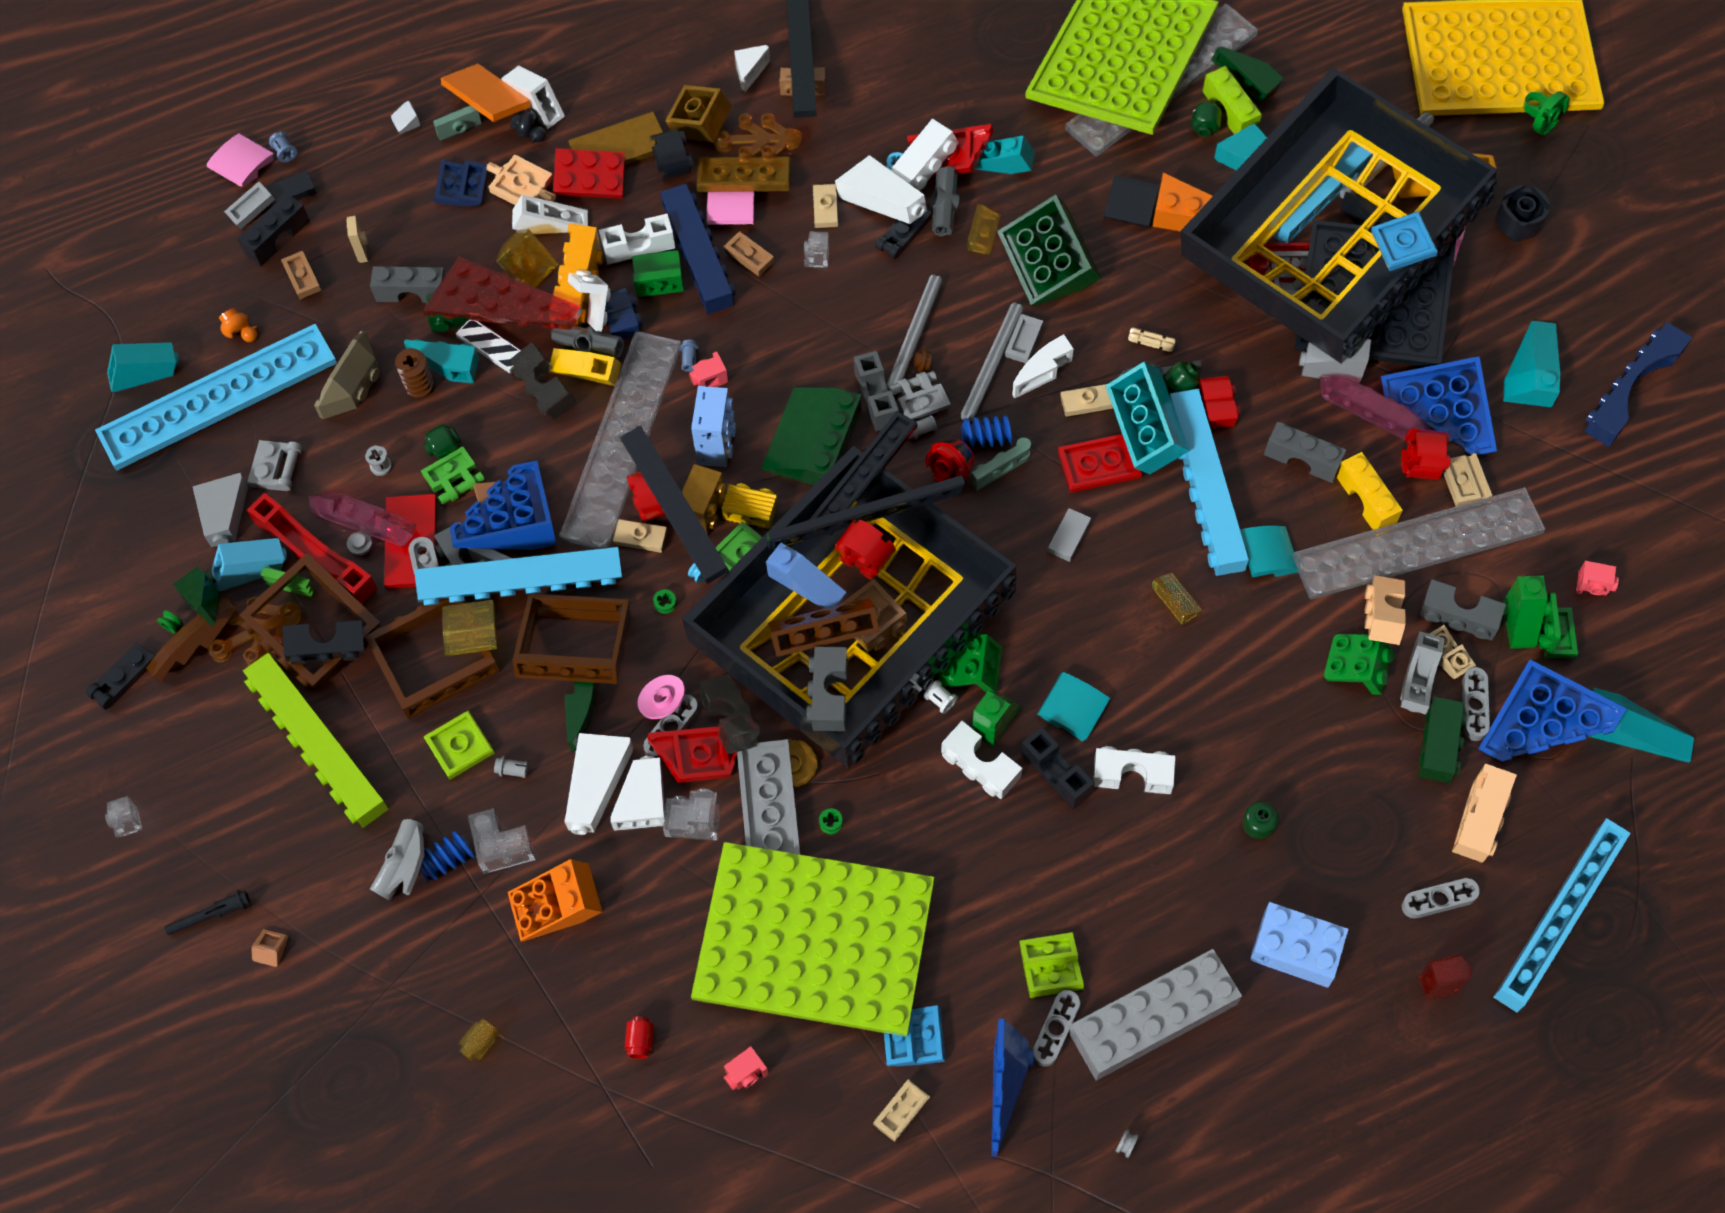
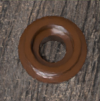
[914,348,932,372]

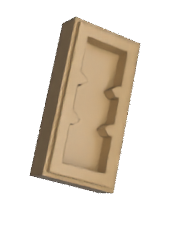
[813,184,838,228]
[346,216,368,263]
[1060,384,1113,417]
[613,519,667,553]
[873,1080,930,1142]

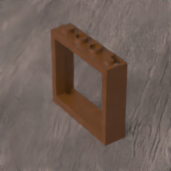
[239,553,380,690]
[512,594,631,684]
[364,599,500,719]

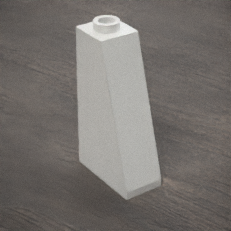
[835,155,927,224]
[565,733,633,835]

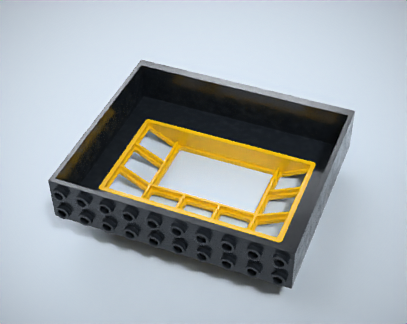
[1181,67,1498,364]
[682,446,1017,768]

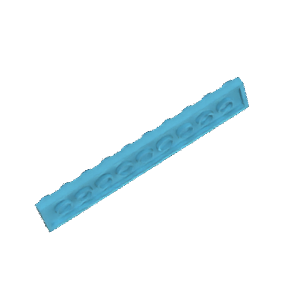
[95,324,337,471]

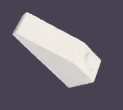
[513,195,588,234]

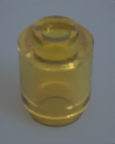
[458,1018,499,1061]

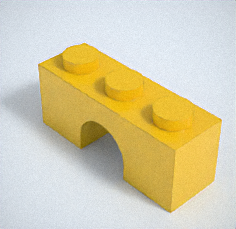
[1336,452,1403,534]

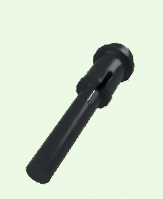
[164,890,251,936]

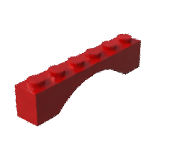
[247,493,378,604]

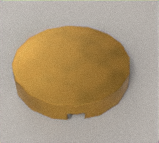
[785,739,818,789]

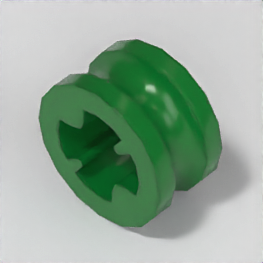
[653,589,676,614]
[157,610,183,634]
[819,808,843,835]

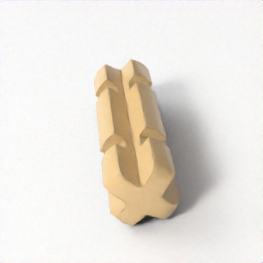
[1128,327,1175,352]

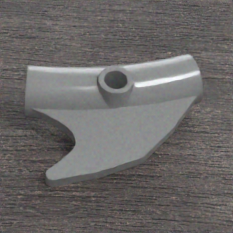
[370,819,425,901]

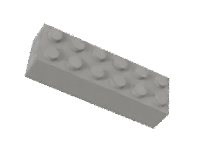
[1068,949,1242,1081]

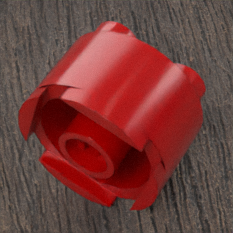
[1401,428,1451,480]
[626,471,665,522]
[835,519,896,580]

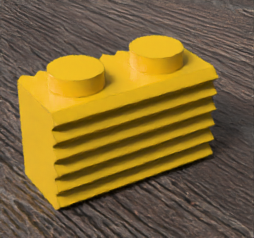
[721,483,778,530]

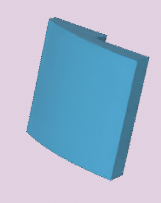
[884,1005,946,1066]

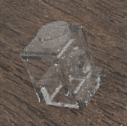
[804,231,829,268]
[105,796,143,838]

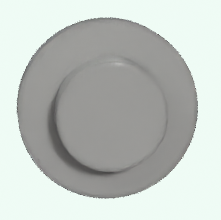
[347,532,372,556]

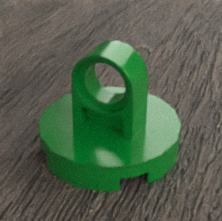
[1523,91,1570,136]

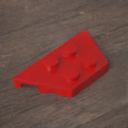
[907,124,994,178]
[647,724,747,783]

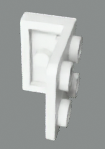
[568,270,610,332]

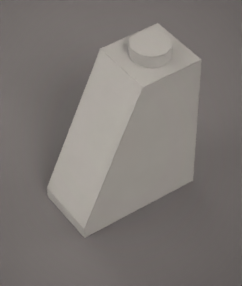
[1299,339,1371,385]
[193,472,248,547]

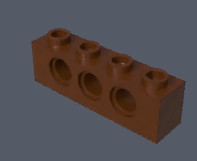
[768,598,880,657]

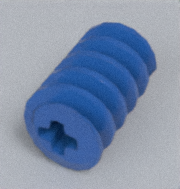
[961,415,1012,449]
[420,831,475,884]

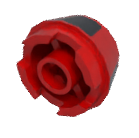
[925,439,975,482]

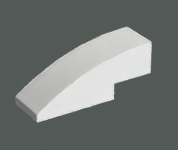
[1012,335,1073,398]

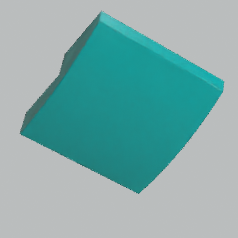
[1240,526,1300,578]
[1037,672,1110,741]

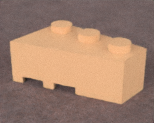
[1452,764,1516,863]

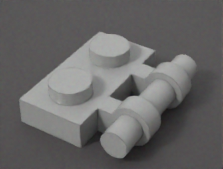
[889,371,951,420]

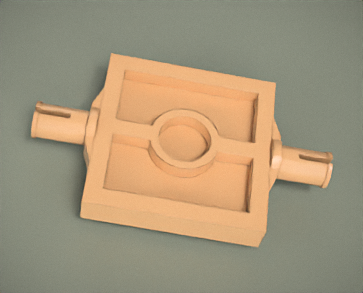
[486,155,556,205]

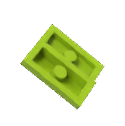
[1020,932,1084,998]

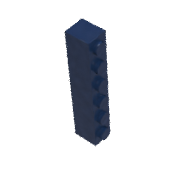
[660,184,736,314]

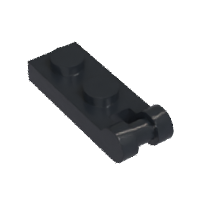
[875,210,932,259]
[85,642,155,710]

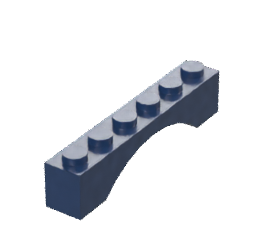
[1584,322,1692,447]

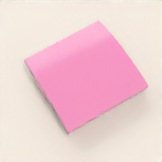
[207,133,274,187]
[707,191,755,224]

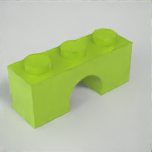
[1203,66,1262,134]

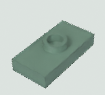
[433,105,482,141]

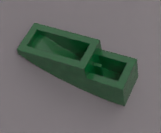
[565,681,597,752]

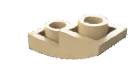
[1430,625,1476,679]

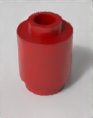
[624,1016,654,1059]

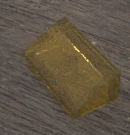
[967,204,1000,255]
[1152,573,1203,624]

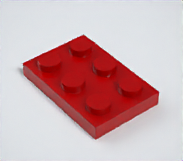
[553,148,625,199]

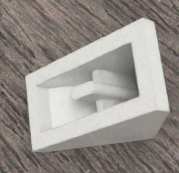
[734,45,770,92]

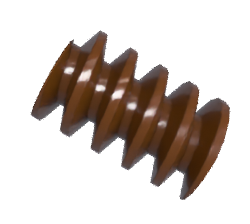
[395,348,434,398]

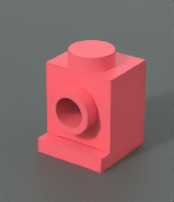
[689,352,728,387]
[1576,561,1619,595]
[724,1046,768,1090]

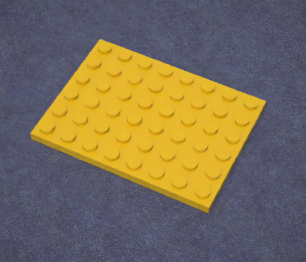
[1402,0,1604,116]

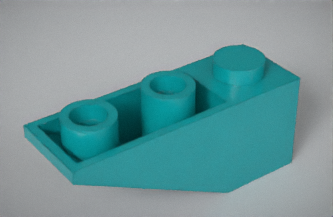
[974,136,1035,174]
[404,339,479,383]

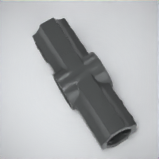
[930,166,959,236]
[551,322,624,359]

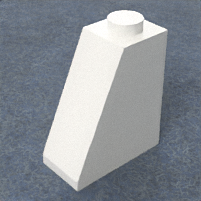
[502,66,565,129]
[611,756,666,831]

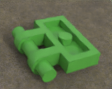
[421,446,485,505]

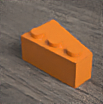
[1153,173,1212,231]

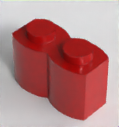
[1197,376,1240,429]

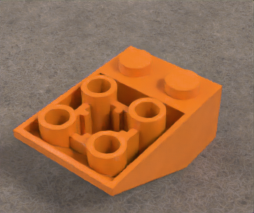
[507,859,602,941]

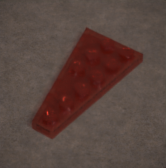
[422,257,582,330]

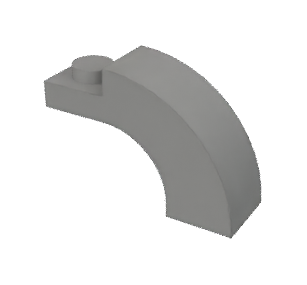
[1400,631,1445,714]

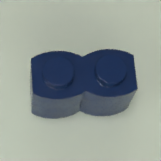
[605,288,643,340]

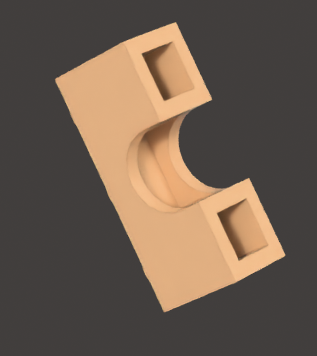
[1365,575,1406,645]

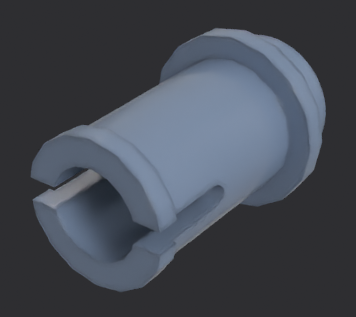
[680,340,699,372]

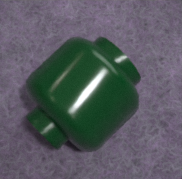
[1191,101,1222,137]
[1164,361,1200,394]
[423,424,461,459]
[1242,801,1279,840]

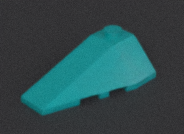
[1503,321,1560,408]
[1588,688,1694,763]

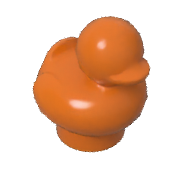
[218,307,258,342]

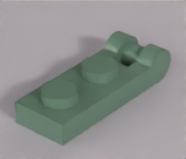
[971,438,1031,491]

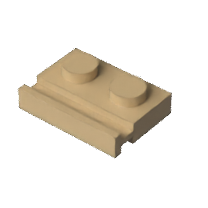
[1443,453,1492,507]

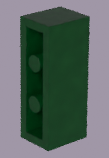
[1418,696,1467,783]

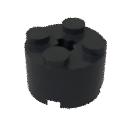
[650,128,694,181]
[1495,185,1550,242]

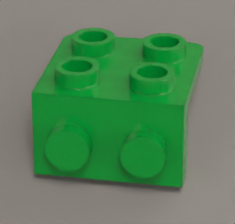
[1539,592,1578,658]
[1324,634,1394,695]

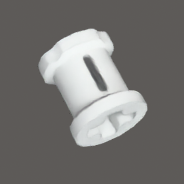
[924,680,958,714]

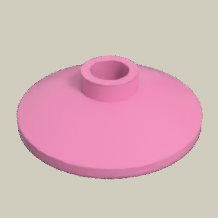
[638,675,685,719]

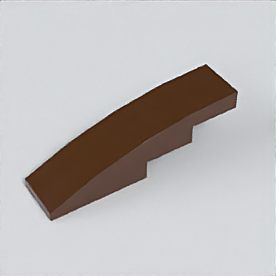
[146,597,237,681]

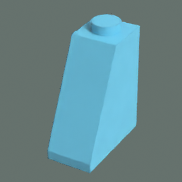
[211,538,287,591]

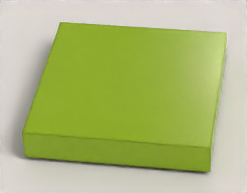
[423,710,495,780]

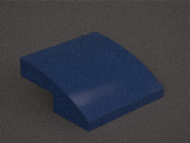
[433,160,487,206]

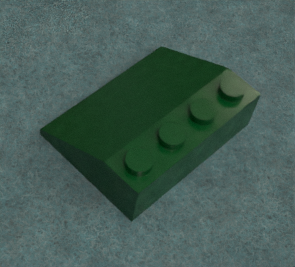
[997,194,1102,306]
[761,387,862,485]

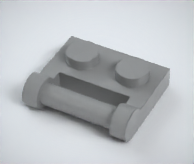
[247,440,302,491]

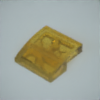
[442,600,497,656]

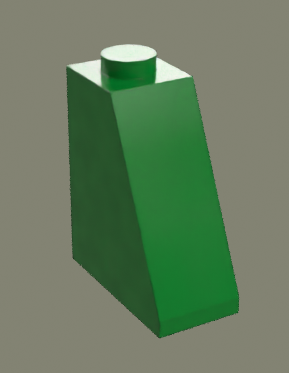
[1502,576,1548,649]
[972,690,1022,747]

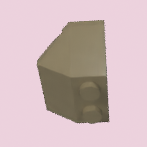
[314,330,380,419]

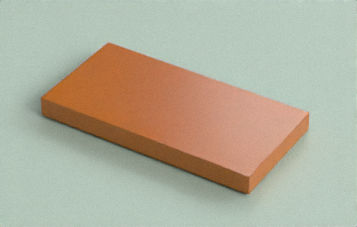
[441,64,531,122]

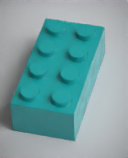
[1106,361,1190,474]

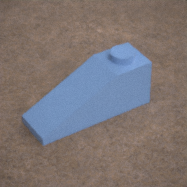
[766,543,847,609]

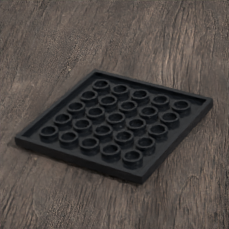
[1294,220,1456,367]

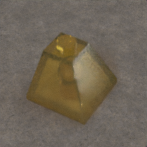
[496,229,558,296]

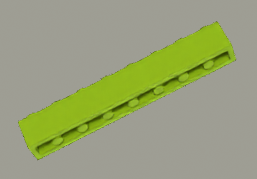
[243,653,389,828]

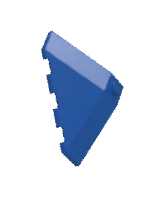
[1381,356,1497,456]
[450,460,556,550]
[1478,660,1627,762]
[991,1019,1034,1157]

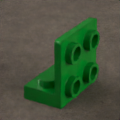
[632,250,684,297]
[938,634,1002,693]

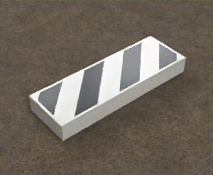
[456,317,526,374]

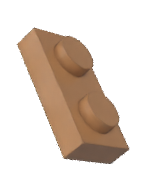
[724,231,775,276]
[281,251,321,299]

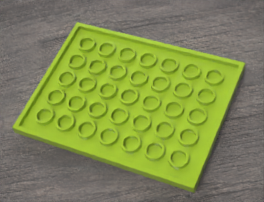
[1026,0,1218,135]
[691,842,934,1037]

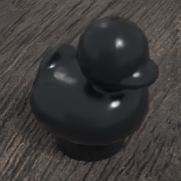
[510,109,546,144]

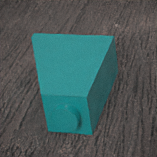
[1214,123,1267,170]
[107,343,179,392]

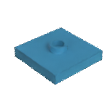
[1371,211,1438,272]

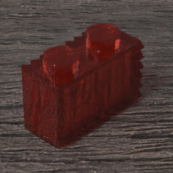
[1419,954,1472,1001]

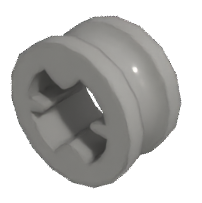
[1116,1129,1139,1158]

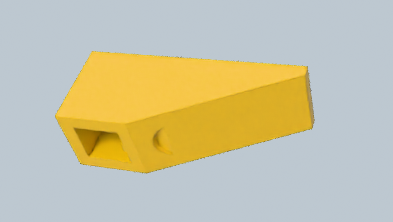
[548,348,622,386]

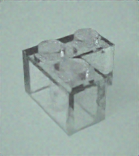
[663,789,721,840]
[468,808,535,874]

